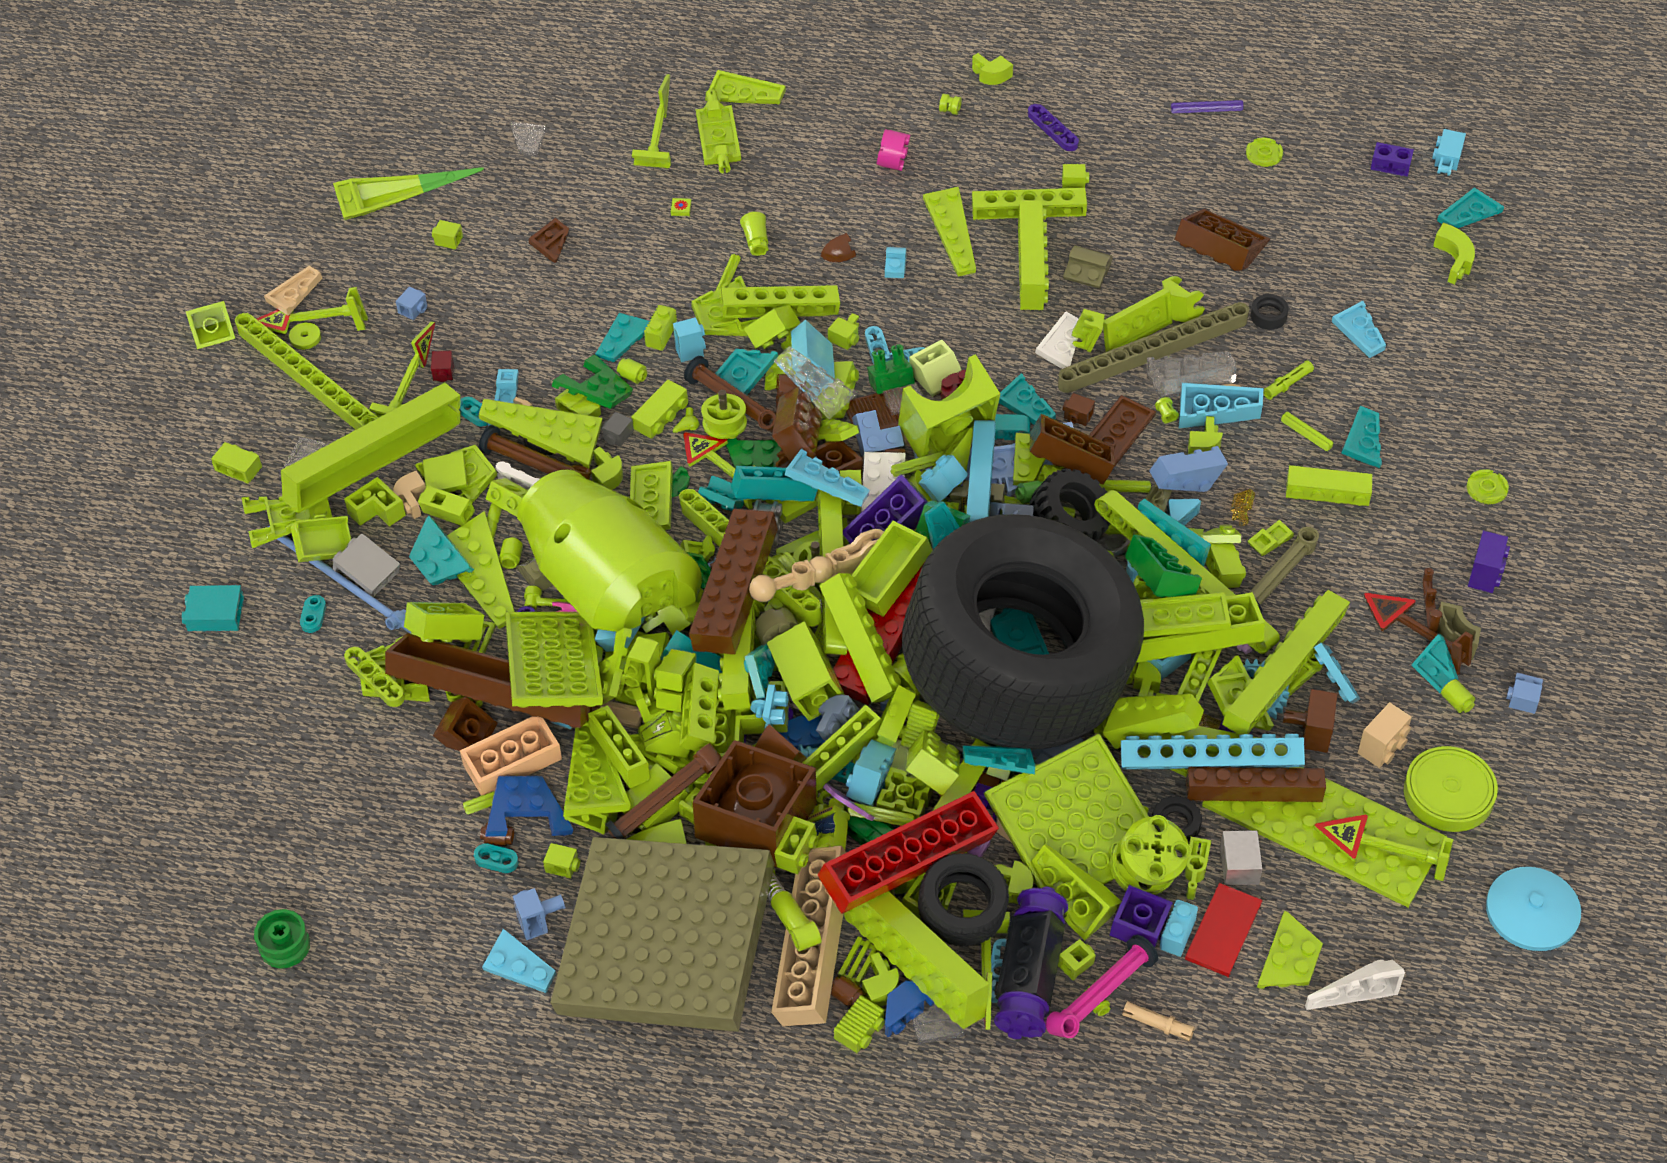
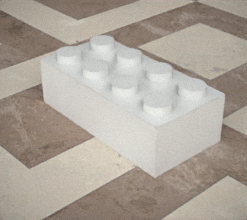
[861,452,905,512]

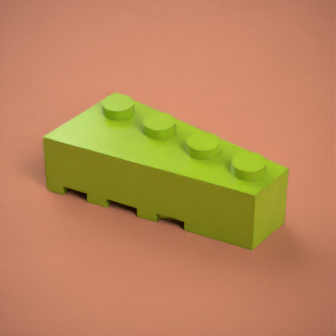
[615,636,661,707]
[1103,694,1204,749]

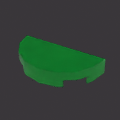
[672,466,690,497]

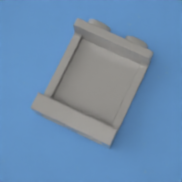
[333,534,400,597]

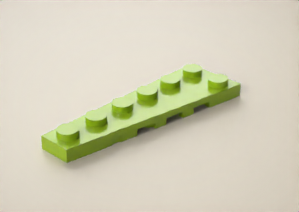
[923,187,976,277]

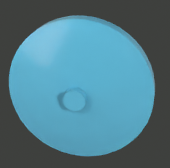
[1486,867,1581,951]

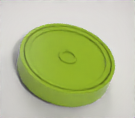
[1404,746,1498,832]

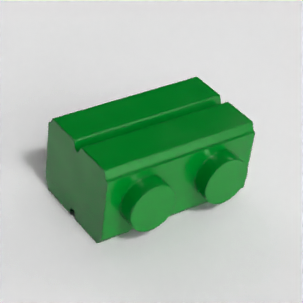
[847,816,893,845]

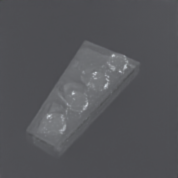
[774,346,858,420]

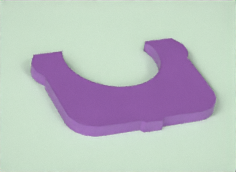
[823,783,875,821]

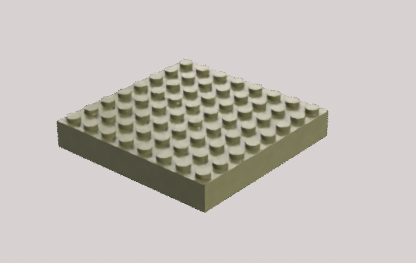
[550,837,775,1032]

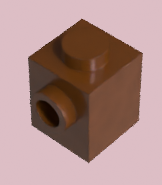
[1062,393,1095,426]

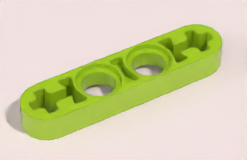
[344,647,405,707]

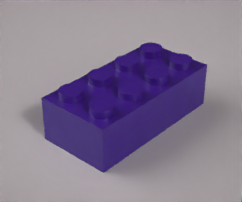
[843,474,928,544]

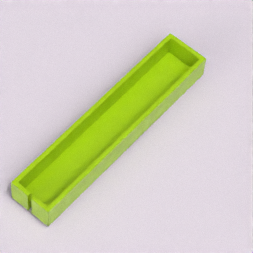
[281,383,460,513]

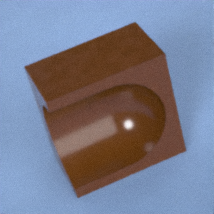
[693,740,817,867]

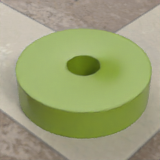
[289,322,321,350]

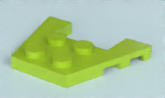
[691,276,759,336]
[415,445,498,503]
[242,496,311,548]
[596,628,632,706]
[358,636,430,702]

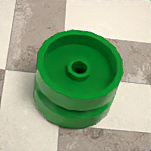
[254,909,310,969]

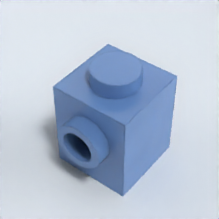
[396,286,427,320]

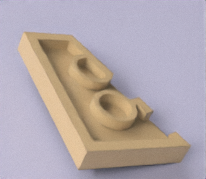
[264,266,322,316]

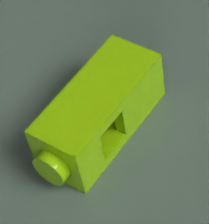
[418,486,475,526]

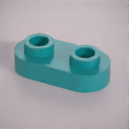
[459,397,488,427]
[300,595,326,633]
[474,844,519,873]

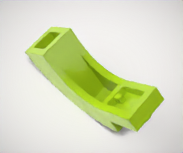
[1433,223,1475,285]

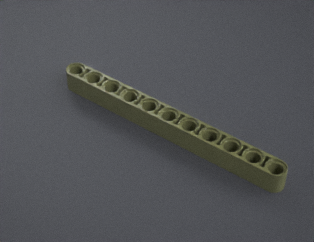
[1058,302,1249,393]

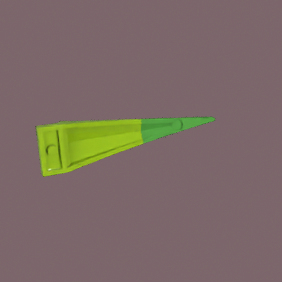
[333,167,484,220]

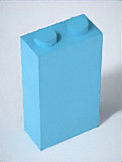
[791,320,835,393]

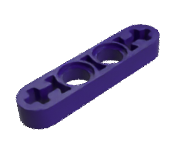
[1028,104,1079,151]

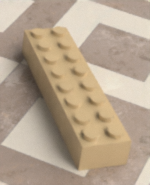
[771,846,846,1026]

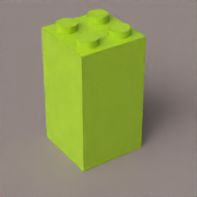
[766,621,845,721]

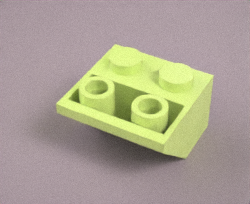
[909,340,961,397]

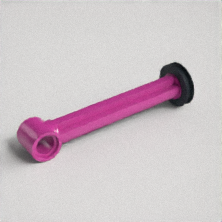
[1046,935,1158,1038]

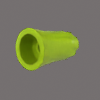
[740,212,768,256]

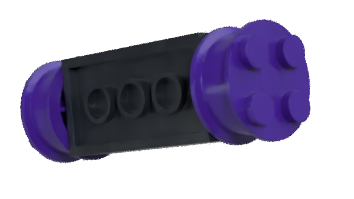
[994,887,1068,1039]

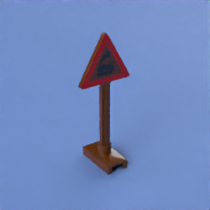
[1364,593,1473,676]

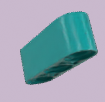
[995,414,1030,440]

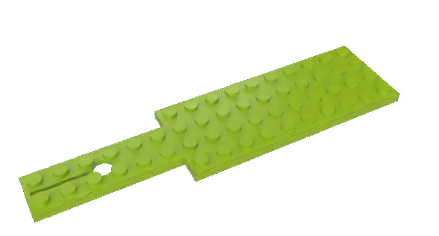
[1094,714,1447,908]

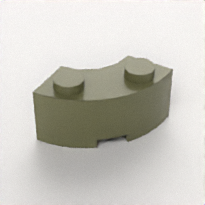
[1437,602,1481,660]

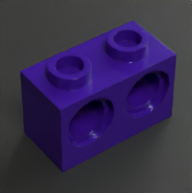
[1371,142,1414,177]

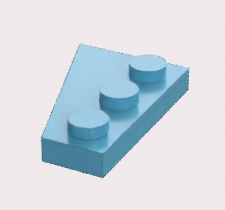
[1332,301,1386,358]
[1314,643,1360,703]

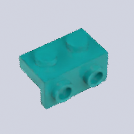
[698,476,744,511]

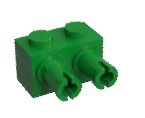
[867,344,915,395]

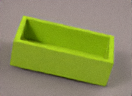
[851,521,933,617]

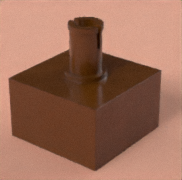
[1283,689,1338,753]

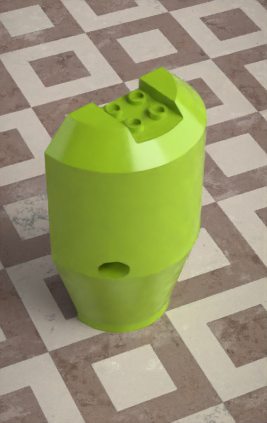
[517,470,702,632]

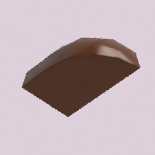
[821,233,856,263]

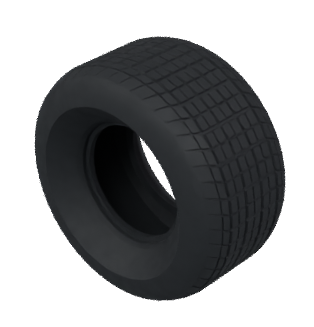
[902,514,1144,750]

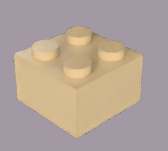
[1358,702,1412,768]

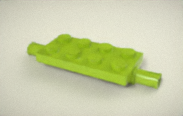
[695,89,741,173]

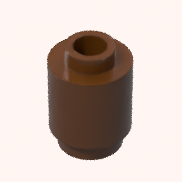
[480,822,514,847]
[831,976,866,1008]

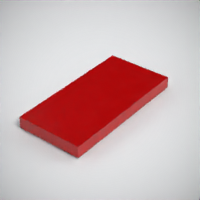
[1185,883,1263,977]

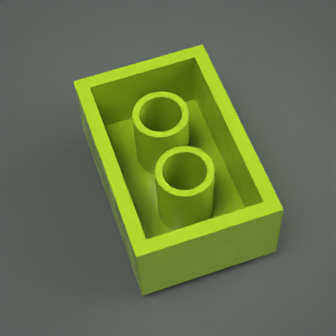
[404,602,484,643]
[906,729,960,796]

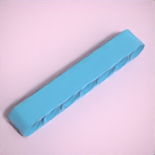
[967,420,995,523]

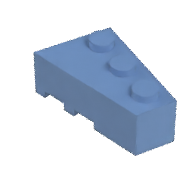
[1149,446,1228,492]

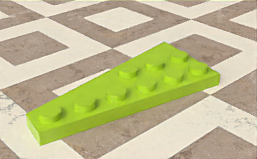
[563,721,630,817]

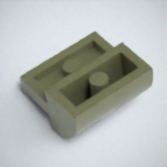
[1063,245,1113,289]

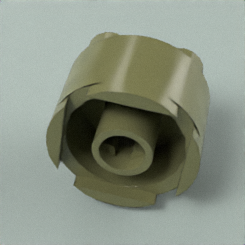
[755,608,799,645]

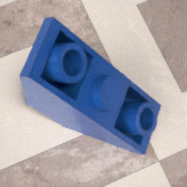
[885,981,936,1037]

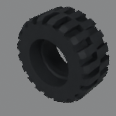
[1030,469,1111,541]

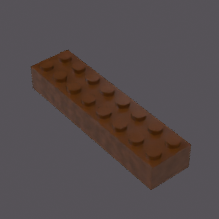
[689,509,778,655]

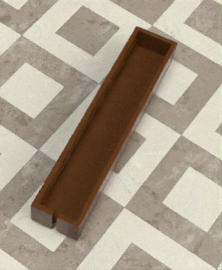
[385,633,600,728]

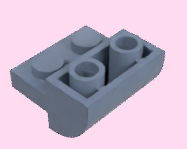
[816,695,860,741]

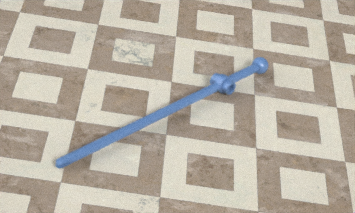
[268,526,442,642]

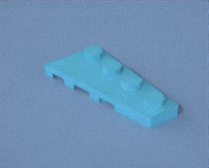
[785,449,870,507]

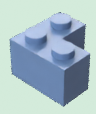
[852,410,904,457]

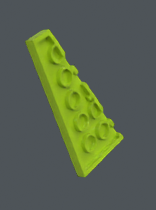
[479,399,602,468]
[447,511,515,629]

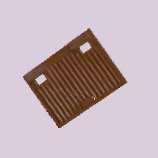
[846,385,912,430]

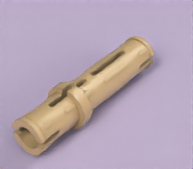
[1122,1001,1195,1042]

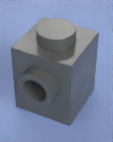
[602,412,634,447]

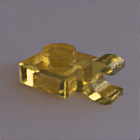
[1230,489,1256,526]

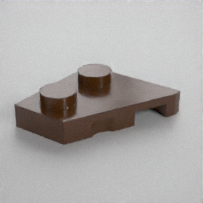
[529,218,569,263]

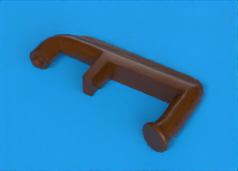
[1423,568,1443,633]

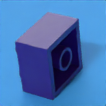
[1468,530,1510,593]
[1109,885,1173,948]

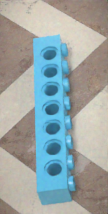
[1121,734,1305,770]

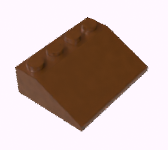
[1174,209,1270,271]

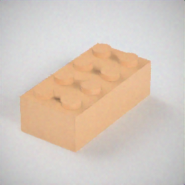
[460,716,562,796]

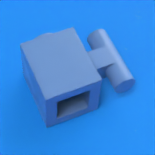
[1506,673,1543,714]

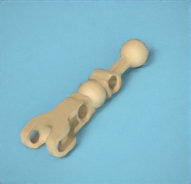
[749,529,884,602]

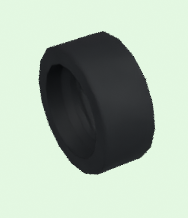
[1250,294,1289,330]

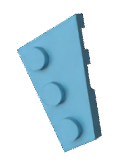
[482,929,556,993]

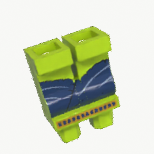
[806,798,850,850]

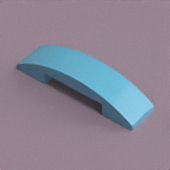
[488,369,519,426]

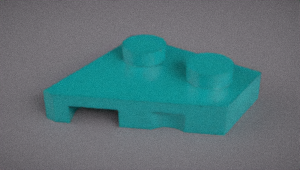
[1411,634,1458,694]

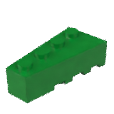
[1125,534,1202,598]

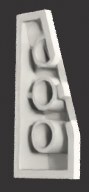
[1305,960,1405,1010]

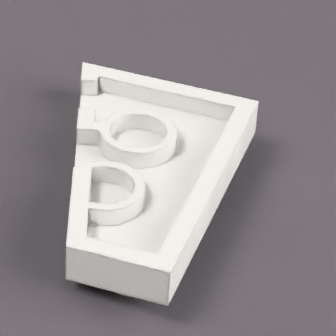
[1035,311,1078,369]

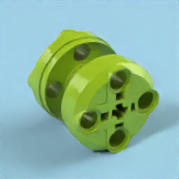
[1109,815,1191,895]

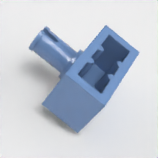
[513,888,565,940]

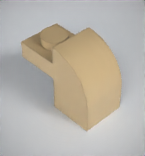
[393,471,426,519]

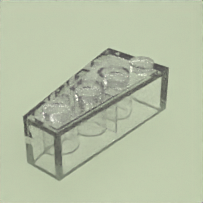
[1146,351,1237,399]

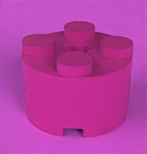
[877,129,911,171]

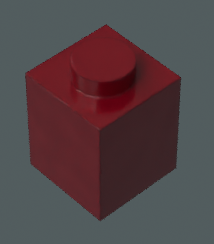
[431,350,454,382]

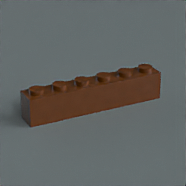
[1186,767,1326,802]

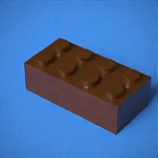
[772,386,822,462]
[1030,414,1115,485]

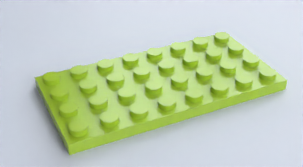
[505,612,603,708]

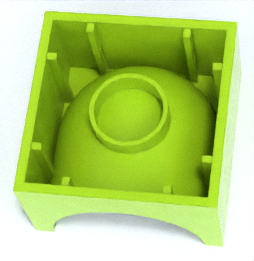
[898,354,1000,458]

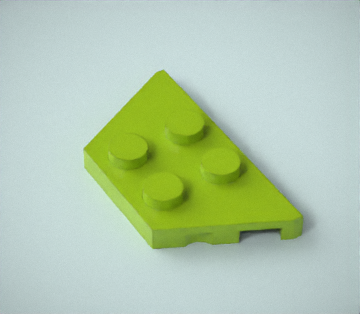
[1207,655,1274,731]
[1257,911,1323,989]

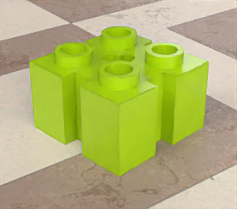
[877,767,933,820]

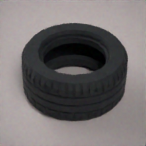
[918,853,1009,947]

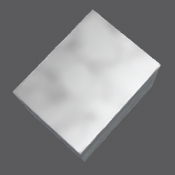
[1220,831,1262,885]

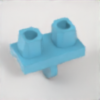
[750,685,789,728]

